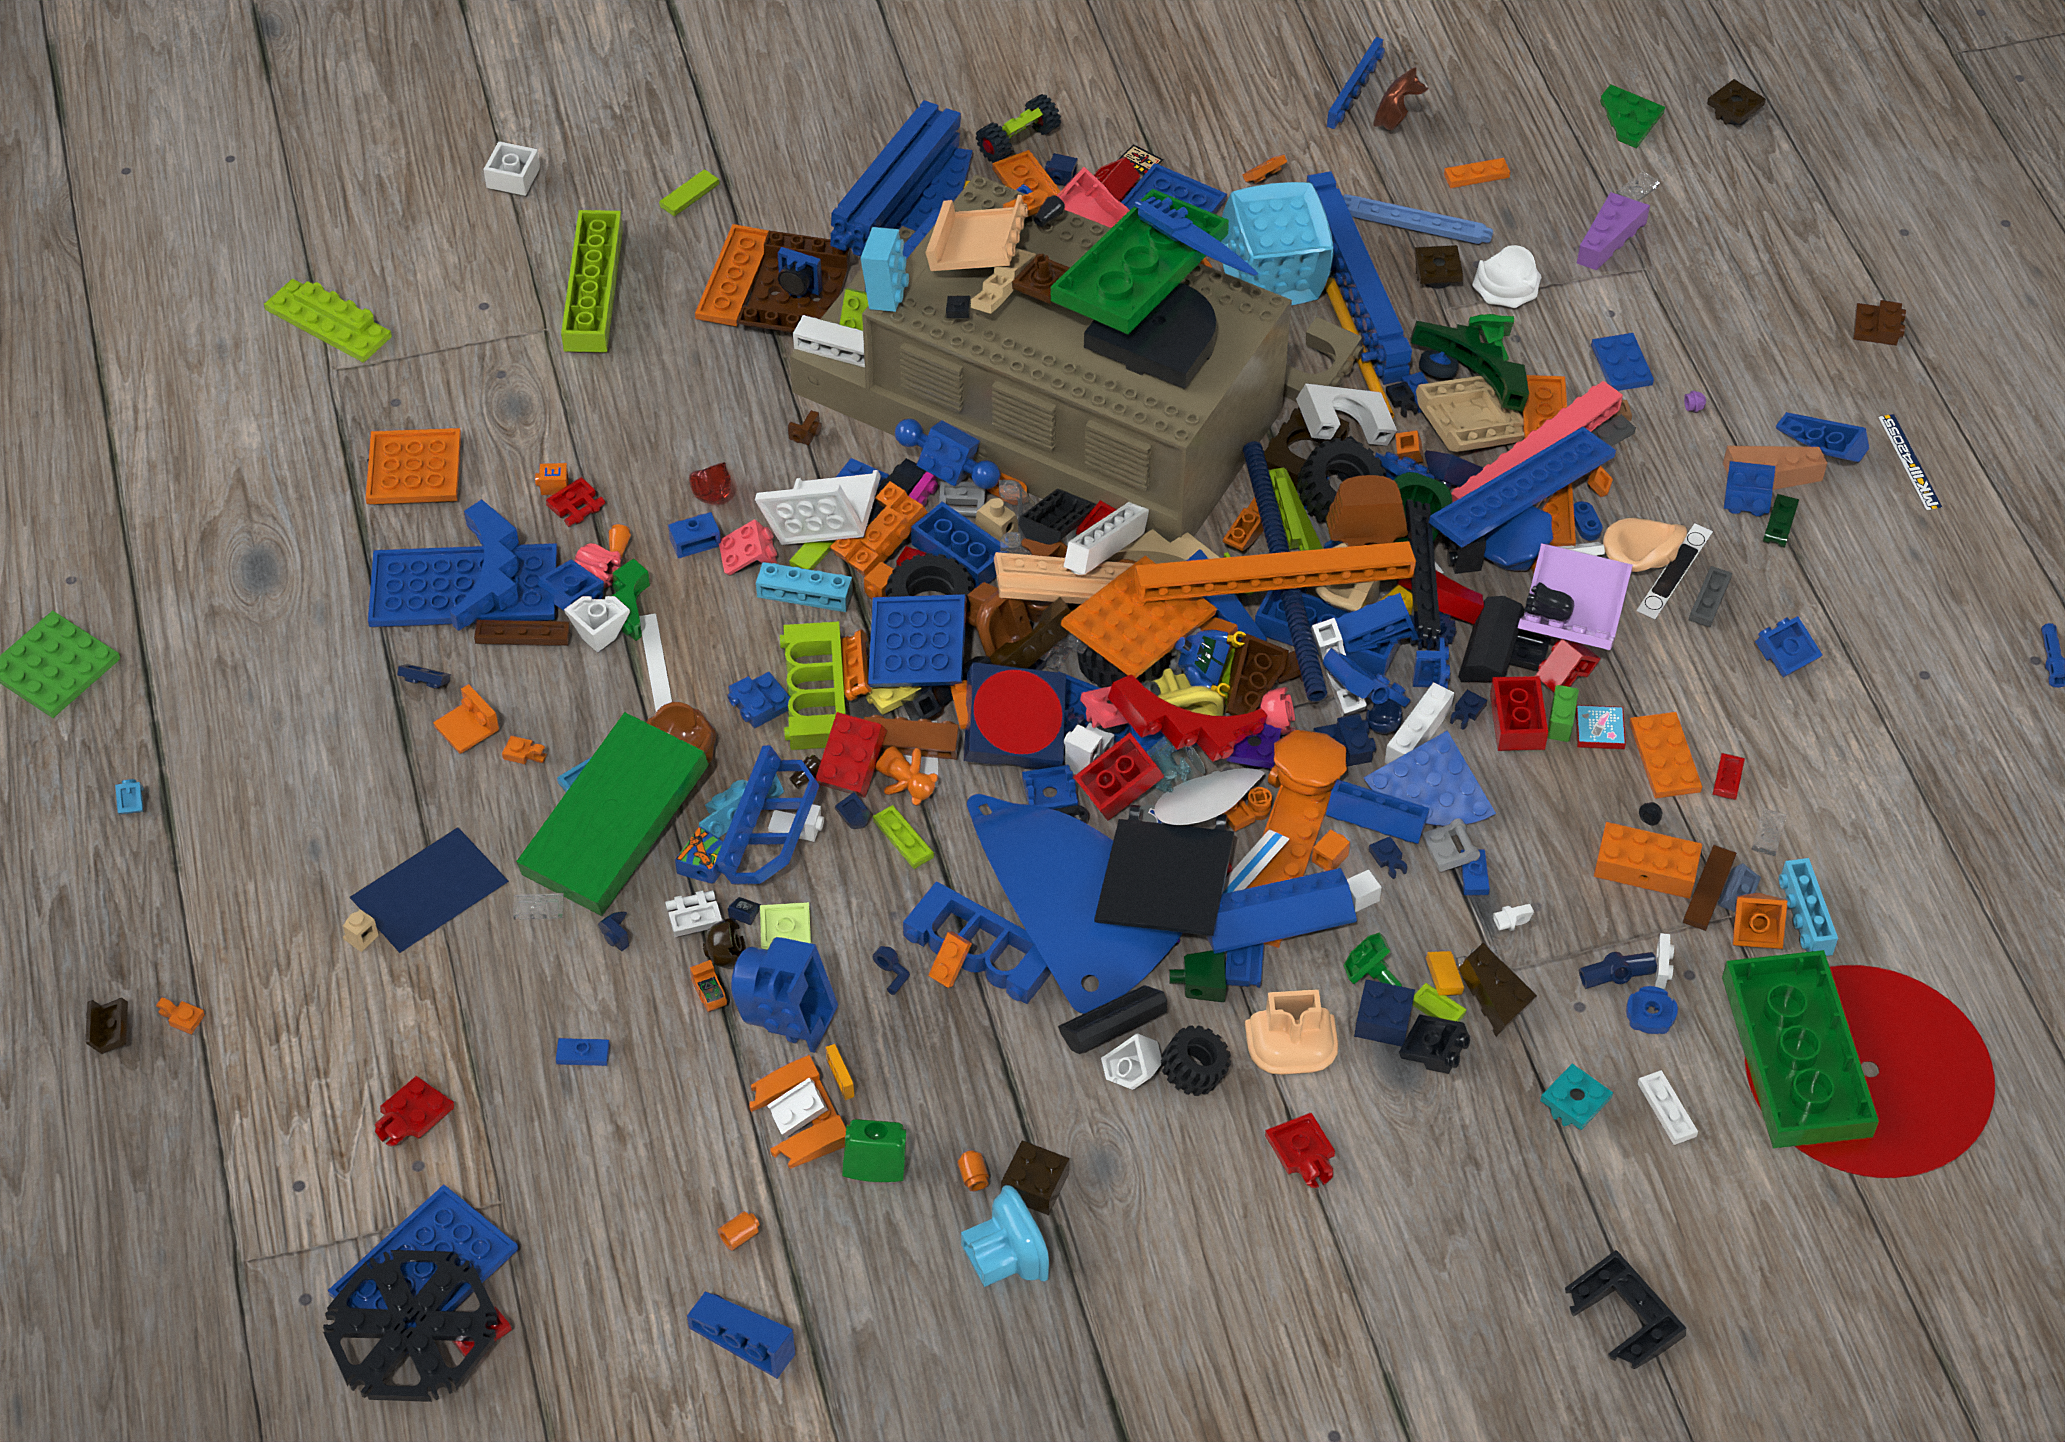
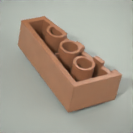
[1723,446,1827,490]

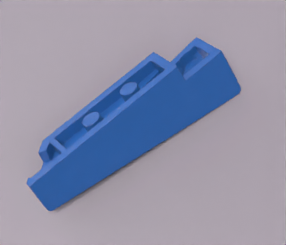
[1186,549,1266,642]

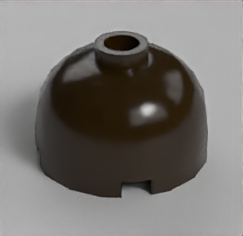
[703,917,746,969]

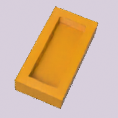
[1426,951,1464,995]
[825,1044,854,1100]

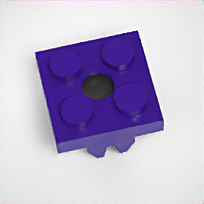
[1226,723,1281,770]

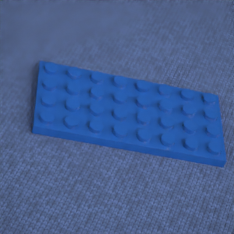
[368,543,558,627]

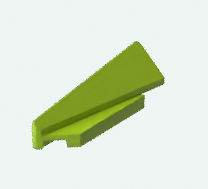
[1269,467,1323,551]

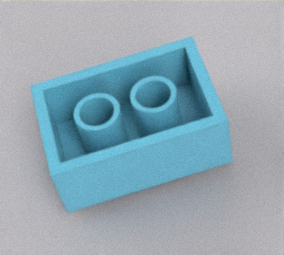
[861,227,909,312]

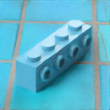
[756,562,853,612]
[1779,858,1838,956]

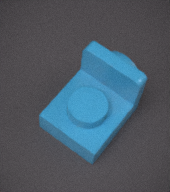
[115,779,144,815]

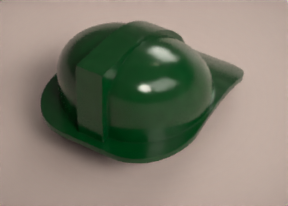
[1394,472,1452,543]

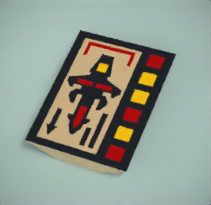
[1118,144,1164,175]

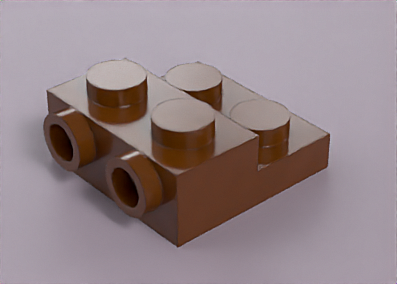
[1853,300,1906,346]

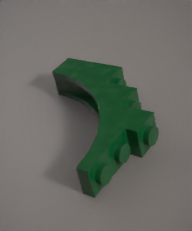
[1410,320,1529,412]

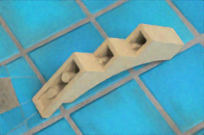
[1105,529,1220,564]

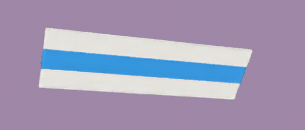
[1222,829,1290,894]

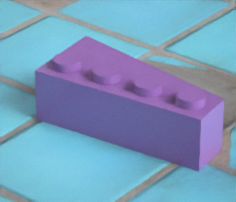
[1577,192,1650,270]

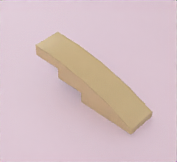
[971,248,1036,314]

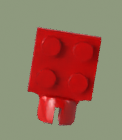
[375,1076,454,1147]
[1265,1113,1335,1188]

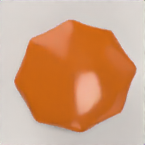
[1273,730,1347,795]

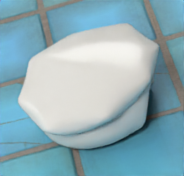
[1472,245,1542,308]

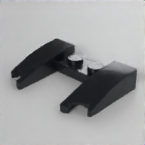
[1565,1250,1687,1369]

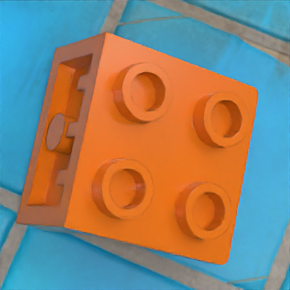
[433,684,499,754]

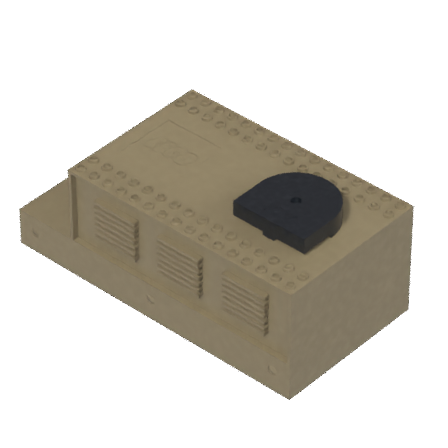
[790,174,1292,543]

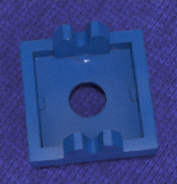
[1022,765,1078,809]

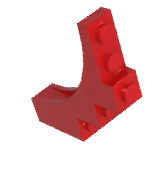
[1370,543,1484,624]
[1108,674,1268,762]

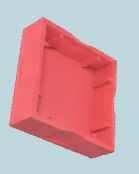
[1057,167,1130,228]

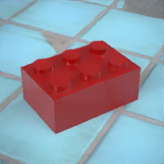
[1490,676,1548,751]
[815,712,887,798]
[1074,733,1164,821]

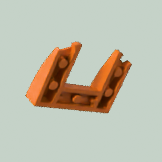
[749,1055,846,1169]

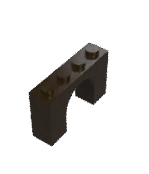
[1263,407,1350,490]

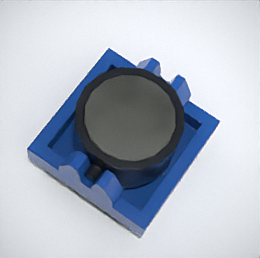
[777,247,822,298]

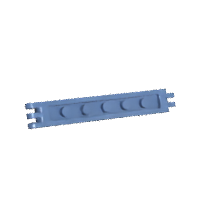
[1343,194,1493,244]

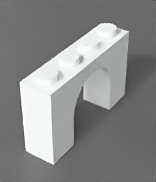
[1296,384,1397,446]

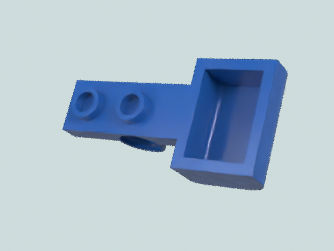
[1323,648,1410,707]

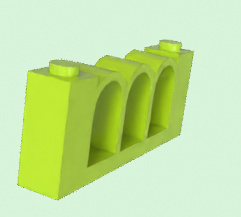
[779,621,845,750]

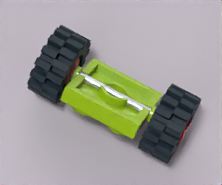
[976,94,1061,163]

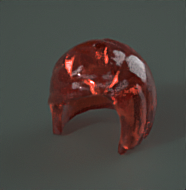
[689,462,731,504]

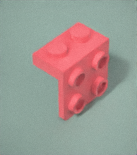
[719,519,777,575]

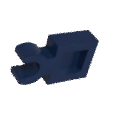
[1450,689,1487,730]
[1369,836,1407,879]

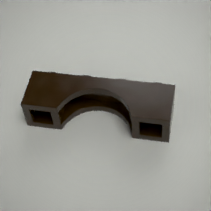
[989,597,1073,669]

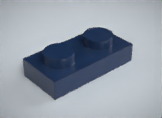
[397,664,451,688]

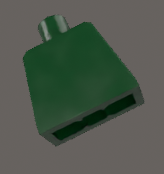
[1169,950,1226,1002]

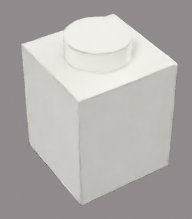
[1347,870,1382,912]

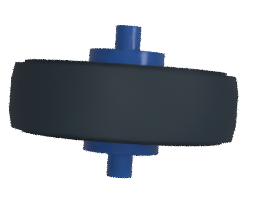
[1419,350,1459,378]

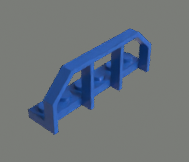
[715,745,820,884]

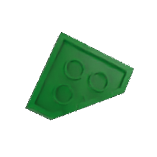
[1600,84,1665,149]

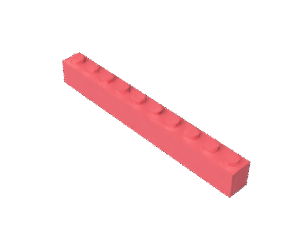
[1451,381,1623,503]

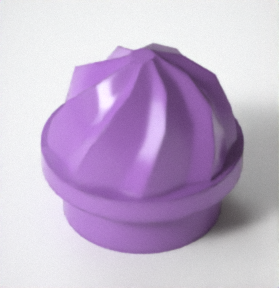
[1684,391,1706,413]

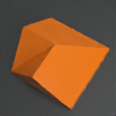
[1732,893,1788,949]

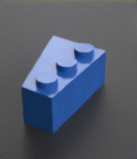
[1335,593,1419,653]

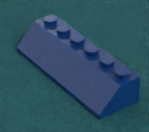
[1206,868,1357,954]

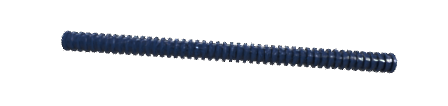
[1243,441,1328,702]

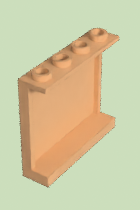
[926,195,1028,271]

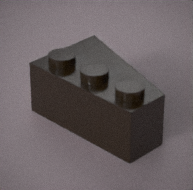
[1458,943,1537,1037]

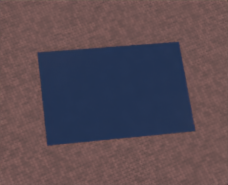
[350,827,509,953]

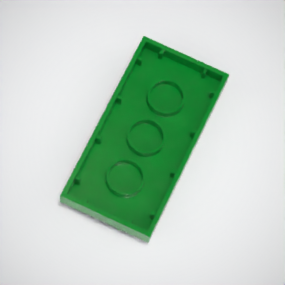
[1050,189,1229,334]

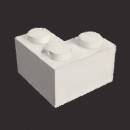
[1063,723,1114,774]

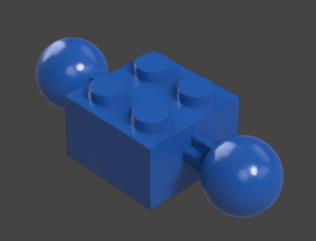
[895,419,1000,489]

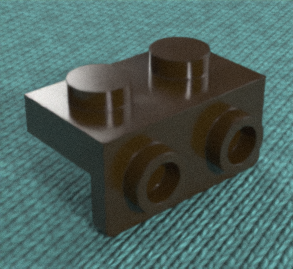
[85,997,128,1054]

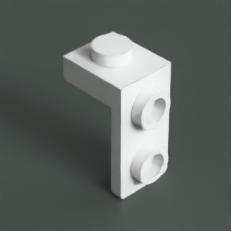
[768,804,824,842]

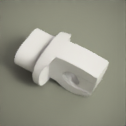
[1493,904,1534,931]

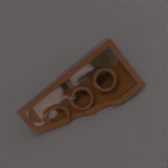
[1225,633,1289,716]

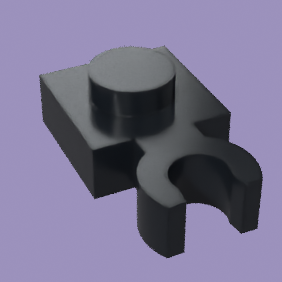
[1386,381,1418,417]

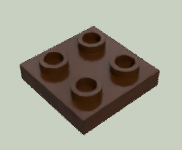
[1012,254,1070,304]

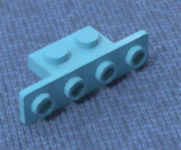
[699,774,784,838]

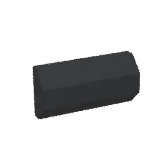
[1018,488,1096,545]
[1458,596,1525,682]
[1058,985,1167,1054]

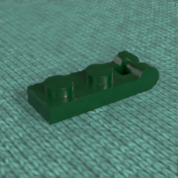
[1763,494,1799,548]

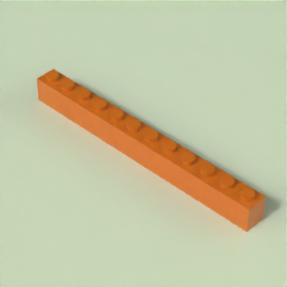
[1134,541,1416,602]

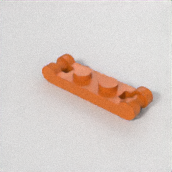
[841,629,871,701]

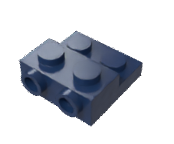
[1313,714,1376,767]

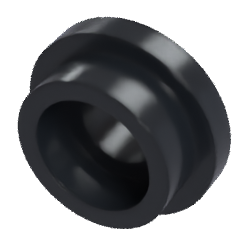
[1639,802,1663,826]

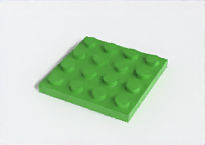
[0,610,120,718]

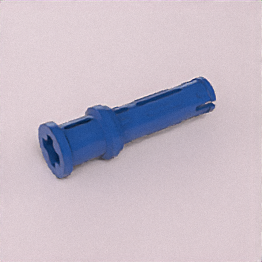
[2041,623,2065,688]

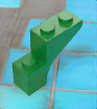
[612,558,650,641]

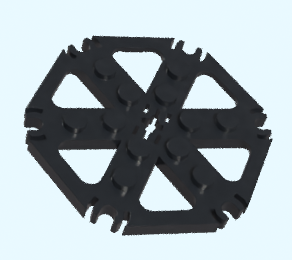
[323,1250,498,1402]

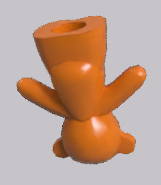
[876,746,939,806]

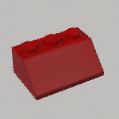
[1094,157,1140,202]

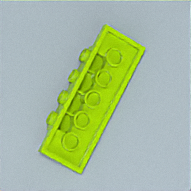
[264,278,392,363]

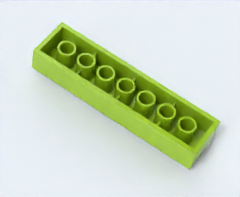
[561,210,623,352]

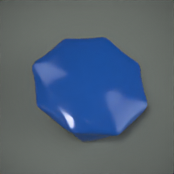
[1484,506,1553,571]

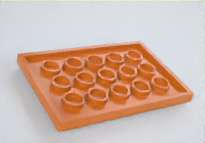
[1061,556,1217,678]

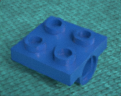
[1375,452,1435,480]

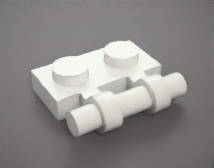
[665,890,722,937]

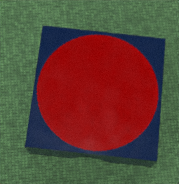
[964,662,1066,770]

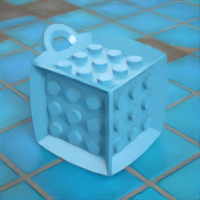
[1221,182,1333,305]

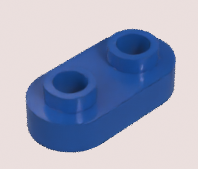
[1573,501,1603,541]

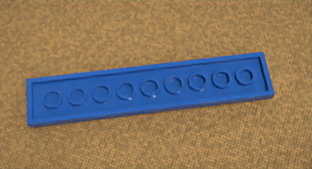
[1429,427,1616,548]

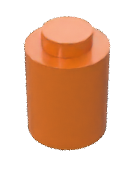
[717,1211,760,1251]

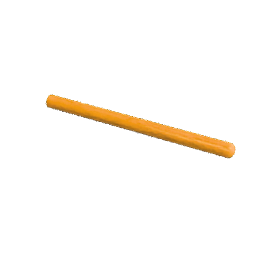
[1325,277,1394,419]

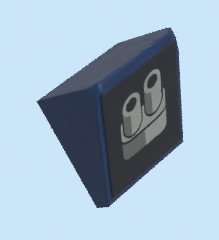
[728,897,761,925]

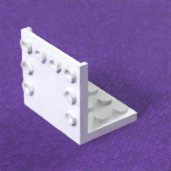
[755,470,881,545]

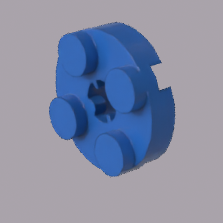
[1626,986,1678,1034]

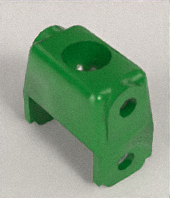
[842,1119,906,1182]

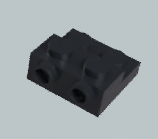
[1399,1014,1470,1074]

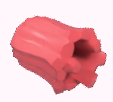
[575,543,622,589]

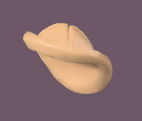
[1603,518,1687,572]

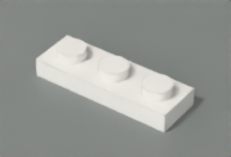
[1637,1070,1698,1145]

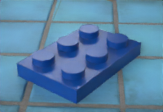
[1591,333,1654,391]

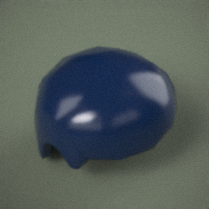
[1366,699,1402,734]

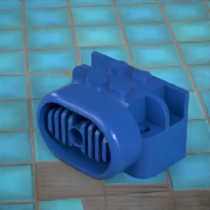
[731,937,838,1053]

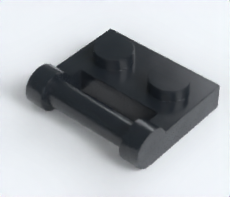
[1509,632,1551,671]

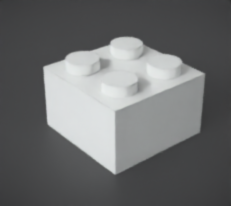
[483,141,540,196]

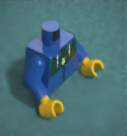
[1175,630,1246,700]

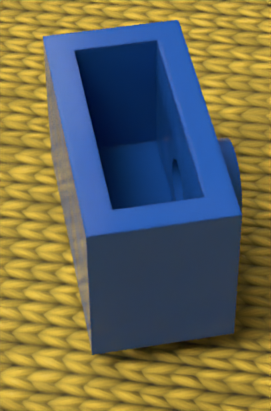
[668,512,721,559]

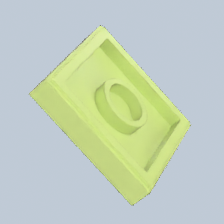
[760,902,811,949]

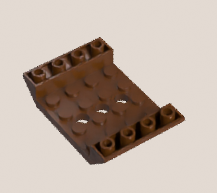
[737,230,851,332]

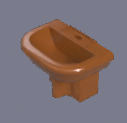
[965,582,1032,665]

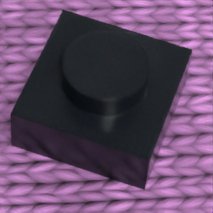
[946,295,971,318]

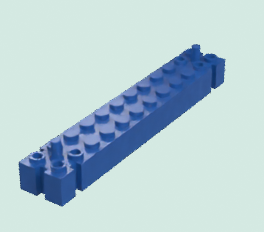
[1307,171,1412,385]

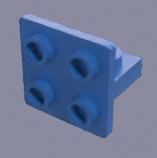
[1412,637,1450,689]

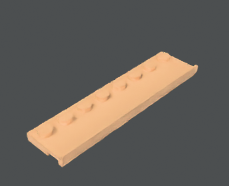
[994,552,1133,604]

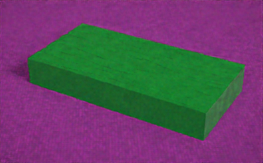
[516,712,709,916]
[1722,950,1879,1149]

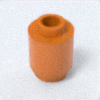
[957,1151,989,1191]

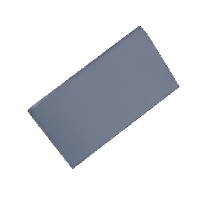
[1718,863,1761,912]

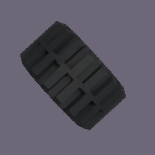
[1161,1025,1231,1096]

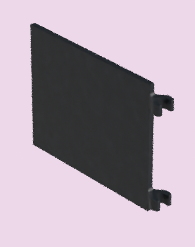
[1094,805,1234,936]

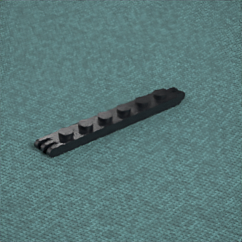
[1405,499,1440,642]

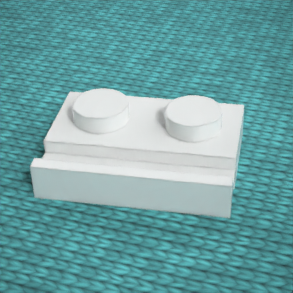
[767,1078,828,1137]

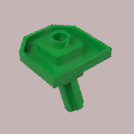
[1467,314,1514,361]
[1343,932,1402,987]

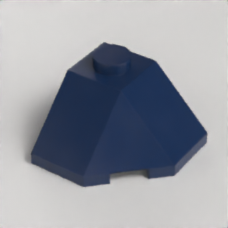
[1425,450,1483,489]

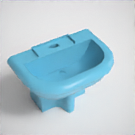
[961,1185,1049,1287]

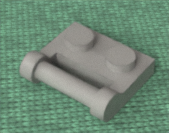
[939,481,985,517]
[1422,818,1480,872]

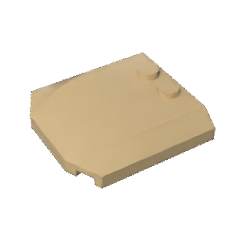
[1416,376,1524,452]

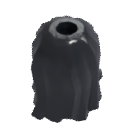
[1524,582,1575,621]

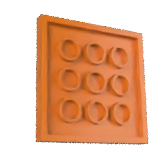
[365,428,461,504]

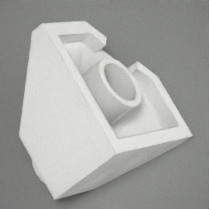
[564,596,630,652]
[1101,1033,1162,1090]

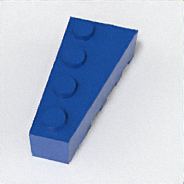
[687,1291,795,1379]

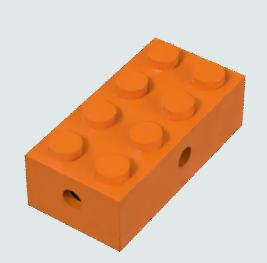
[1594,822,1702,899]

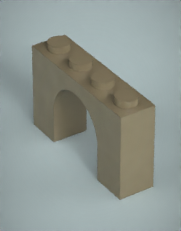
[1283,316,1364,402]

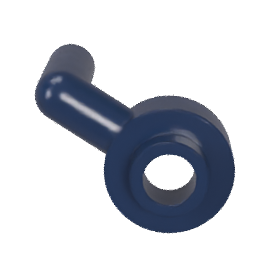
[872,946,910,995]

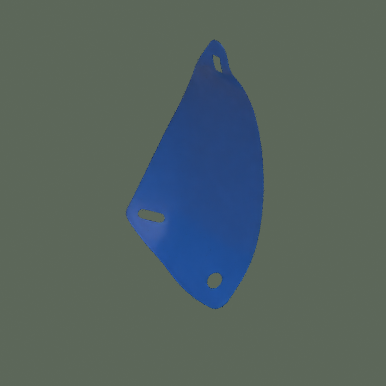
[967,794,1183,1014]

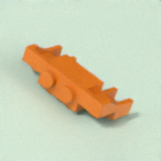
[830,481,928,577]

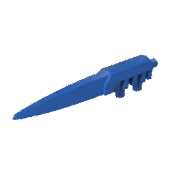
[1135,196,1258,276]

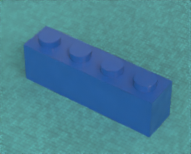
[1326,779,1430,844]

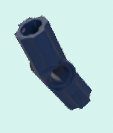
[1579,952,1657,989]

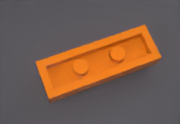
[1444,158,1510,188]

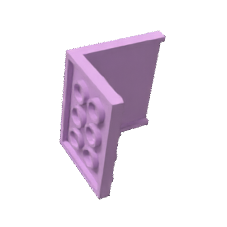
[1518,543,1633,650]

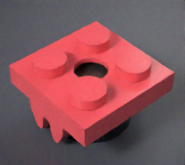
[1080,686,1129,733]

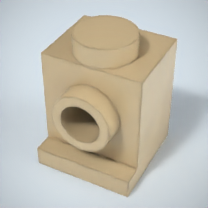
[343,910,379,952]

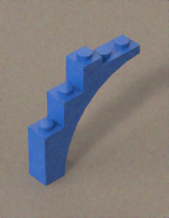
[450,499,519,631]

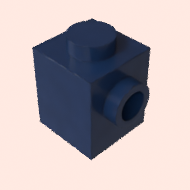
[1045,153,1078,186]

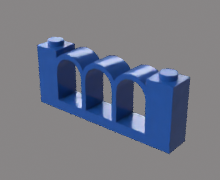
[903,881,1051,1004]

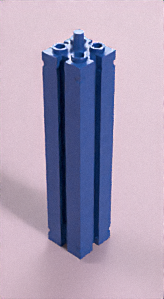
[830,100,961,257]

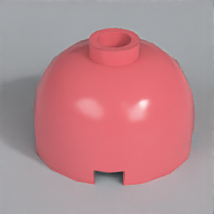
[1256,687,1295,735]

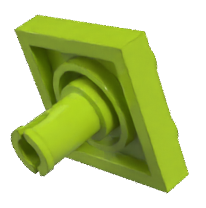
[839,288,869,331]

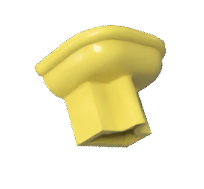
[1151,668,1224,716]

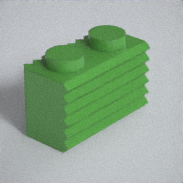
[1547,685,1579,742]

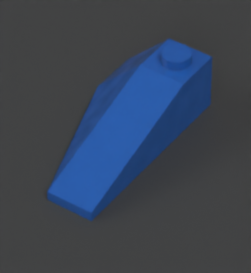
[1776,412,1869,462]

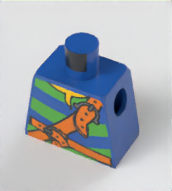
[675,826,724,884]

